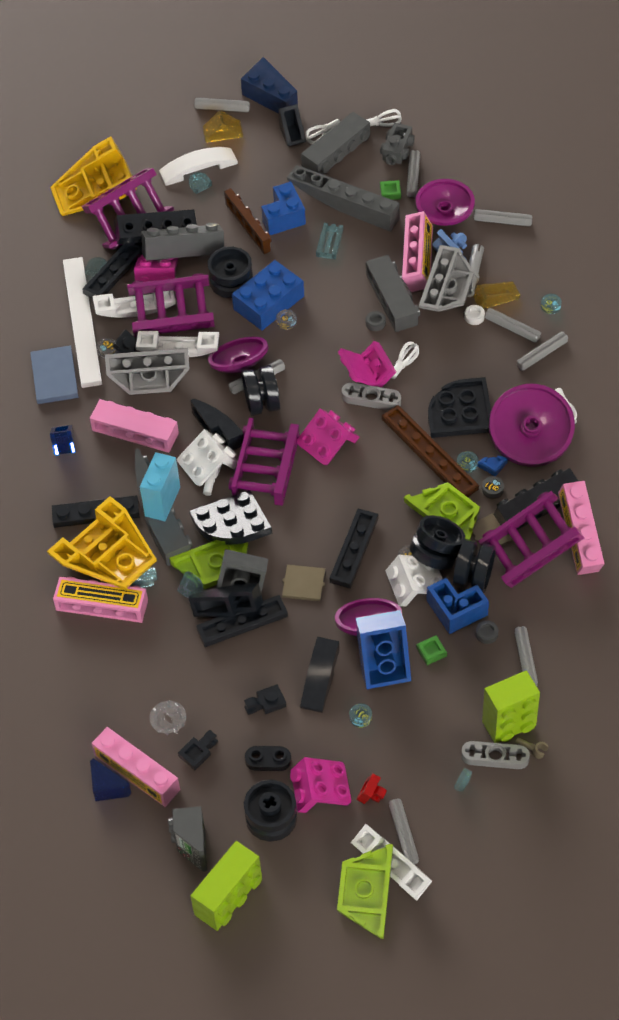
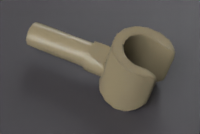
[516,738,548,759]

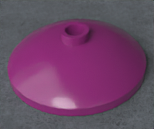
[416,179,475,226]
[208,337,269,373]
[335,598,403,637]

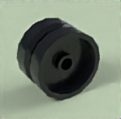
[208,246,253,298]
[241,365,280,416]
[409,515,465,570]
[453,539,496,593]
[244,780,297,842]

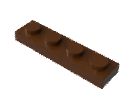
[224,188,272,254]

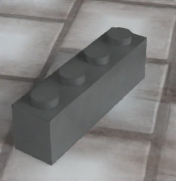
[301,112,370,174]
[141,223,224,261]
[366,255,420,332]

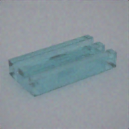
[316,223,343,259]

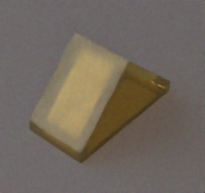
[203,110,243,142]

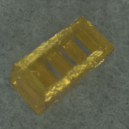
[474,281,521,309]

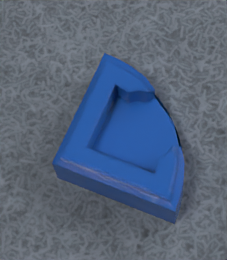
[478,456,508,477]

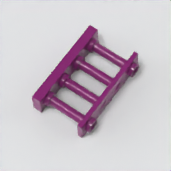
[82,168,175,250]
[127,273,215,337]
[229,418,300,506]
[478,491,584,588]

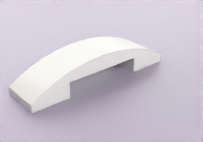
[159,147,238,186]
[92,290,176,318]
[136,331,220,357]
[351,824,432,900]

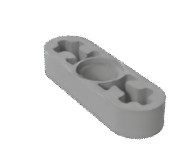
[342,383,401,410]
[461,741,530,769]

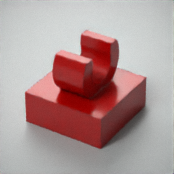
[356,773,387,804]

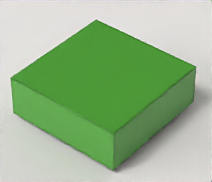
[380,180,401,200]
[416,635,447,665]

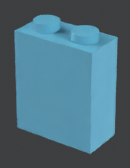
[140,452,180,522]

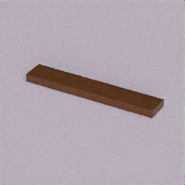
[382,405,479,497]

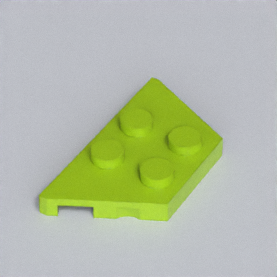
[404,482,480,540]
[169,540,248,589]
[337,844,393,939]

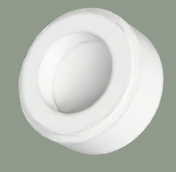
[464,305,485,325]

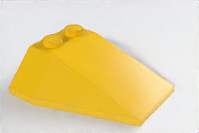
[50,136,137,216]
[47,496,157,589]

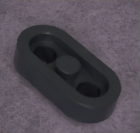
[245,746,292,771]

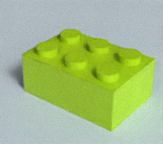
[482,670,540,743]
[190,841,262,931]

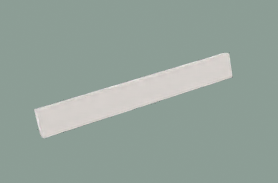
[63,257,102,388]

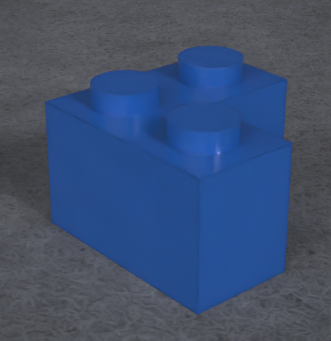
[261,182,306,235]
[427,578,489,634]

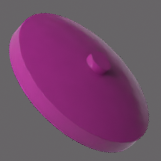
[489,384,575,467]

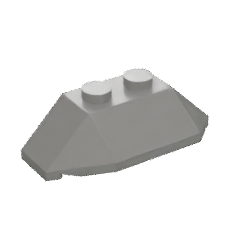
[419,245,474,312]
[105,348,190,395]

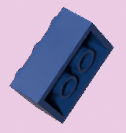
[232,260,304,331]
[355,610,411,689]

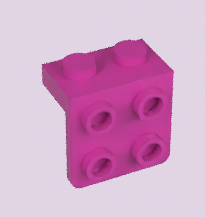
[134,254,178,291]
[338,341,396,388]
[297,408,359,465]
[290,757,351,813]

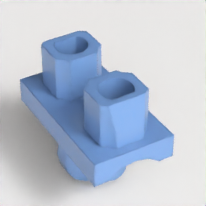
[432,229,467,260]

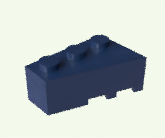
[241,57,298,114]

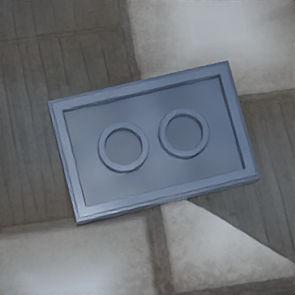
[30,345,79,404]

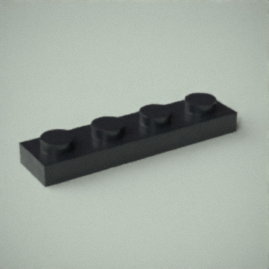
[82,243,142,299]
[52,495,140,528]
[329,508,379,589]
[196,595,288,647]

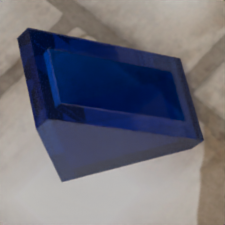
[50,425,75,455]
[90,758,132,801]

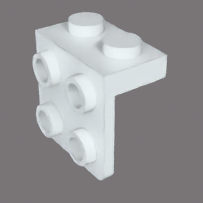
[177,429,238,486]
[385,555,442,607]

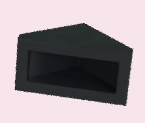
[278,104,306,146]

